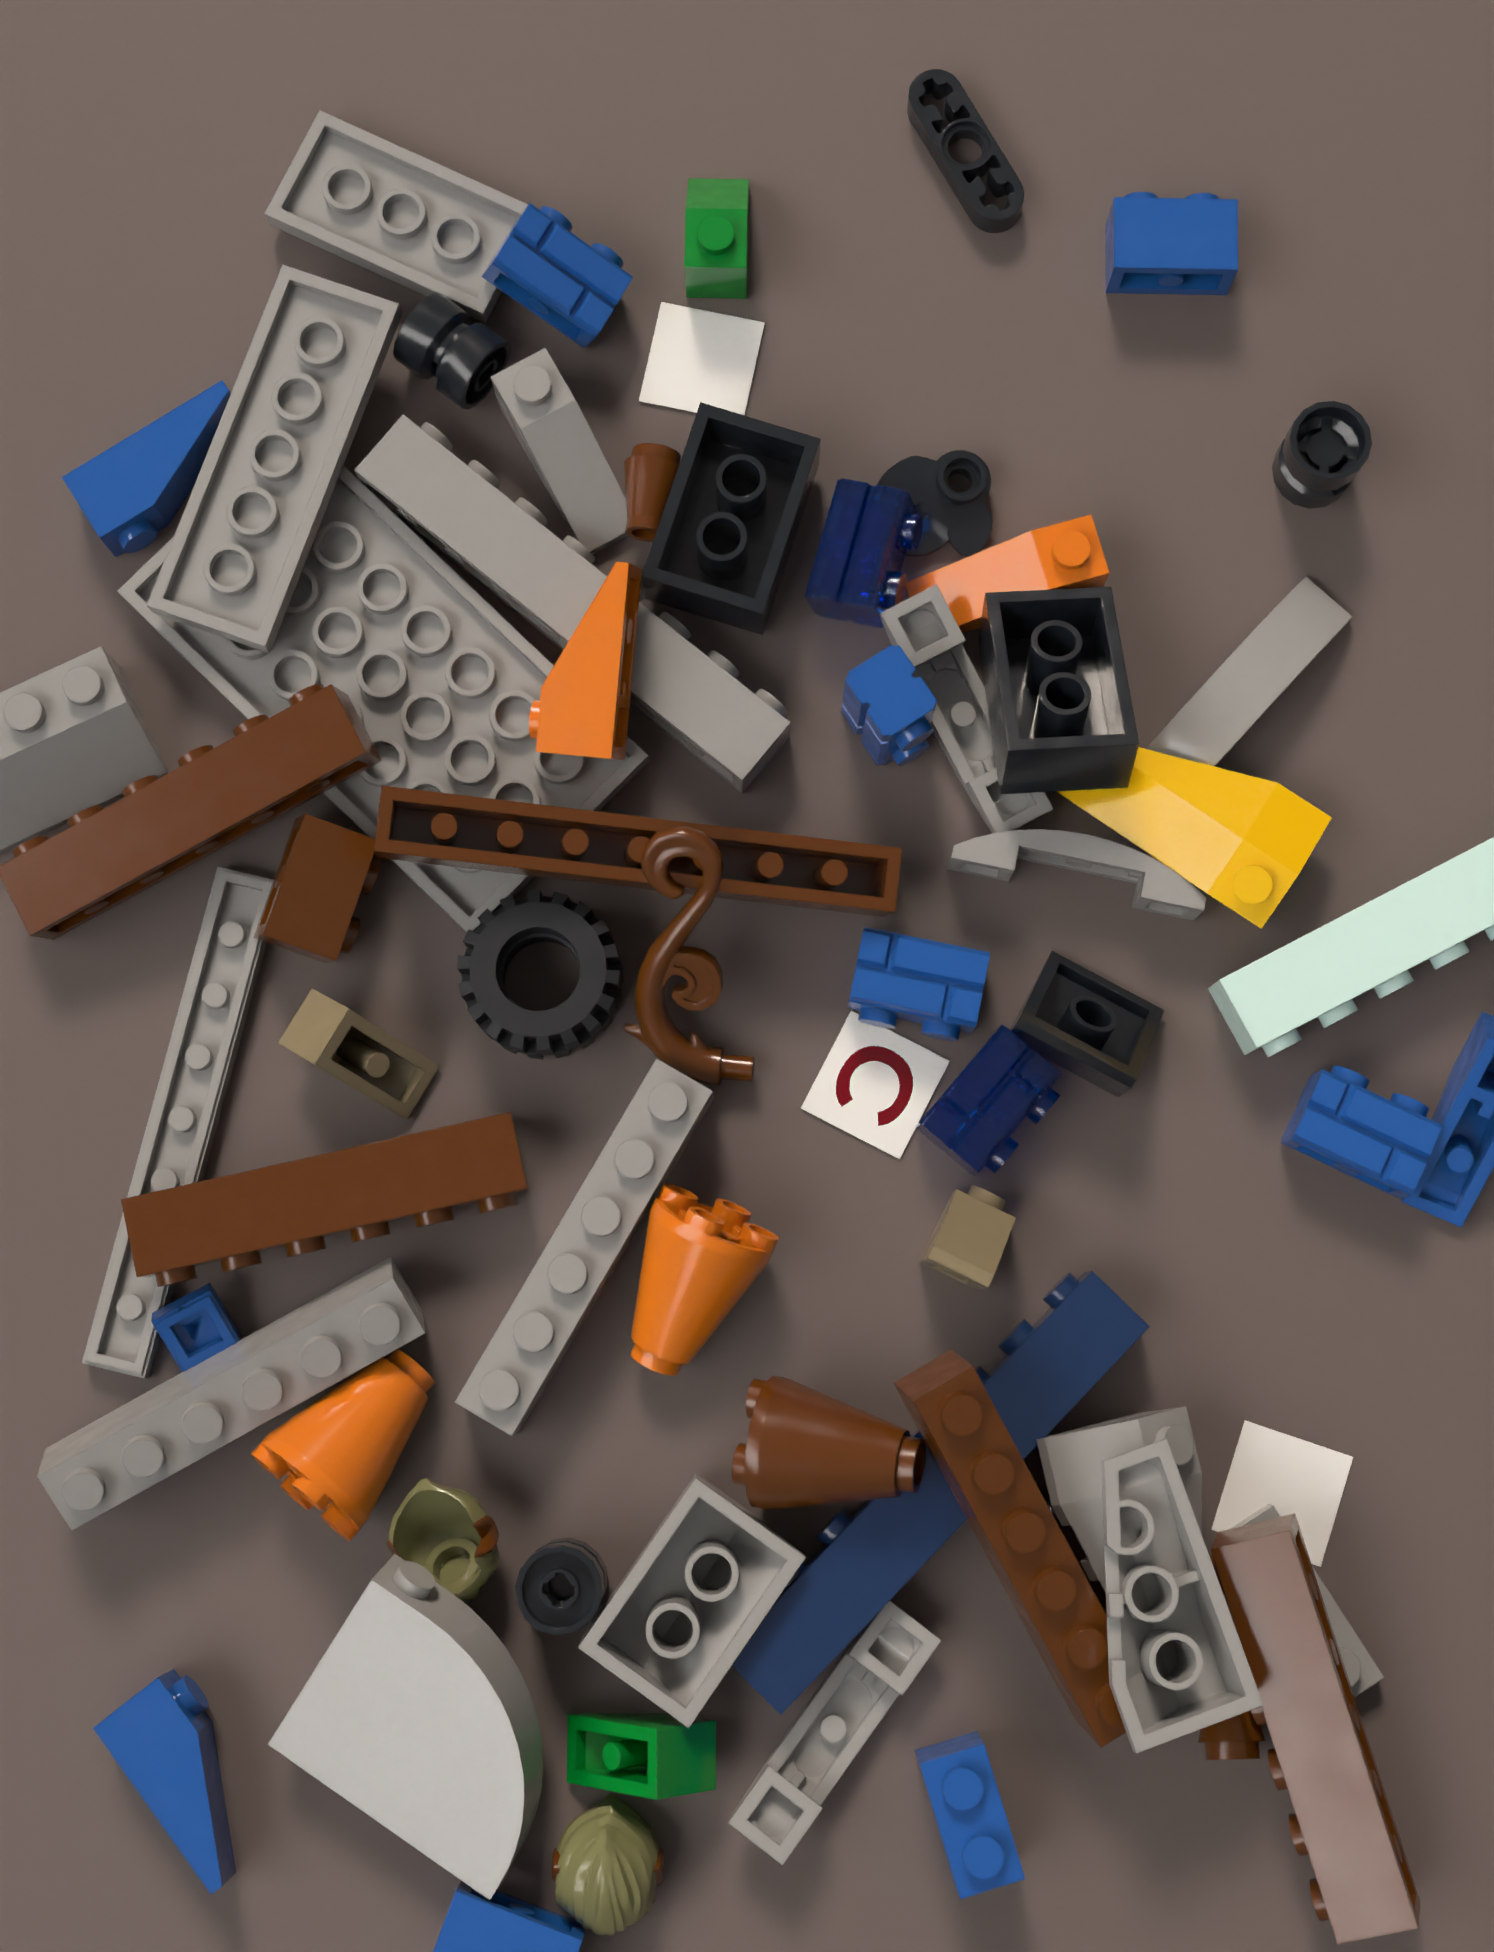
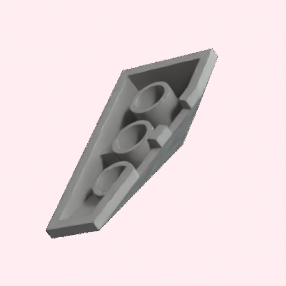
[1036,1406,1202,1593]
[1101,1439,1263,1753]

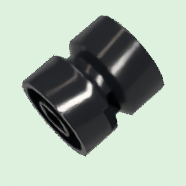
[393,292,511,410]
[1272,401,1372,509]
[515,1538,608,1635]

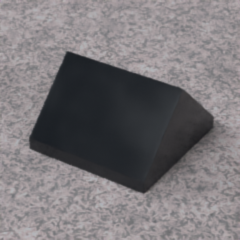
[1006,951,1164,1097]

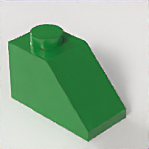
[684,178,749,299]
[567,1713,716,1800]

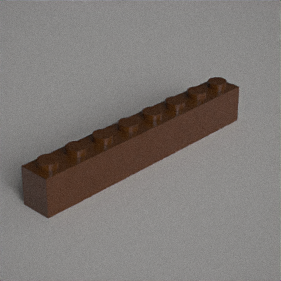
[374,786,902,917]

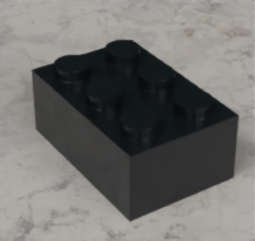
[642,402,821,635]
[978,587,1139,794]

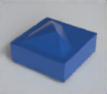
[151,1283,242,1372]

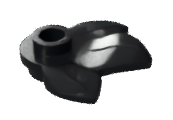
[875,450,993,558]

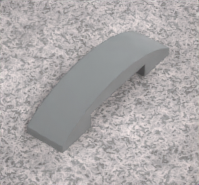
[1146,577,1352,766]
[880,584,1053,833]
[947,829,1206,921]
[728,1601,941,1865]

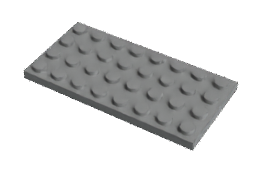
[117,465,649,933]

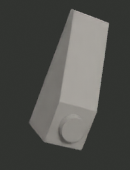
[491,348,628,554]

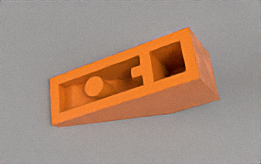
[905,514,1110,633]
[529,562,642,760]

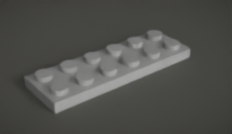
[146,264,402,653]

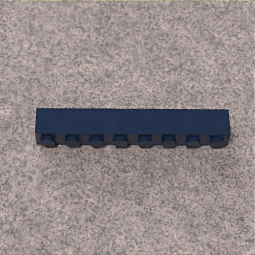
[732,1271,1150,1715]

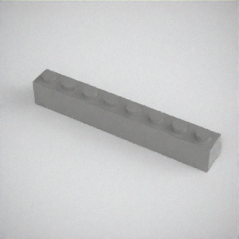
[355,414,791,794]

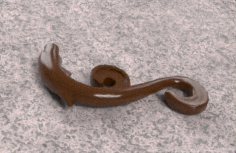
[623,826,755,1085]

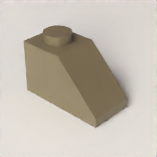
[278,989,440,1120]
[919,1185,1016,1290]

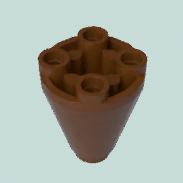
[731,1375,926,1510]

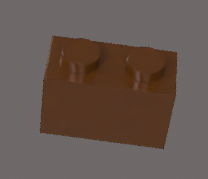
[253,814,381,963]

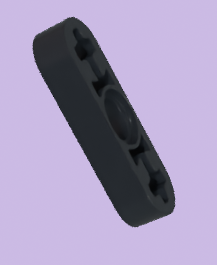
[907,69,1024,233]

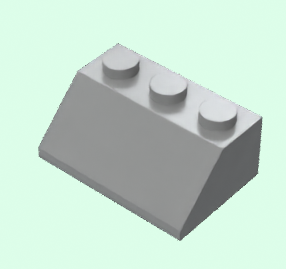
[0,646,169,854]
[578,1473,806,1728]

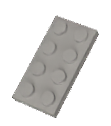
[264,110,528,323]

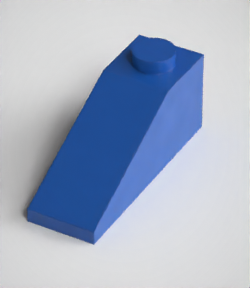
[62,380,231,557]
[1401,1011,1494,1227]
[93,1669,236,1895]

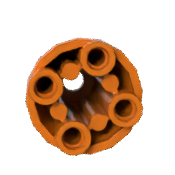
[630,1183,779,1376]
[251,1349,435,1542]

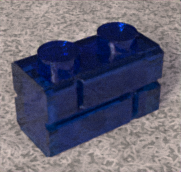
[805,478,923,628]
[916,1025,1062,1177]

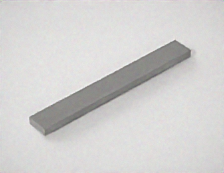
[82,867,273,1378]

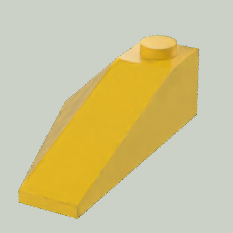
[1056,747,1332,929]

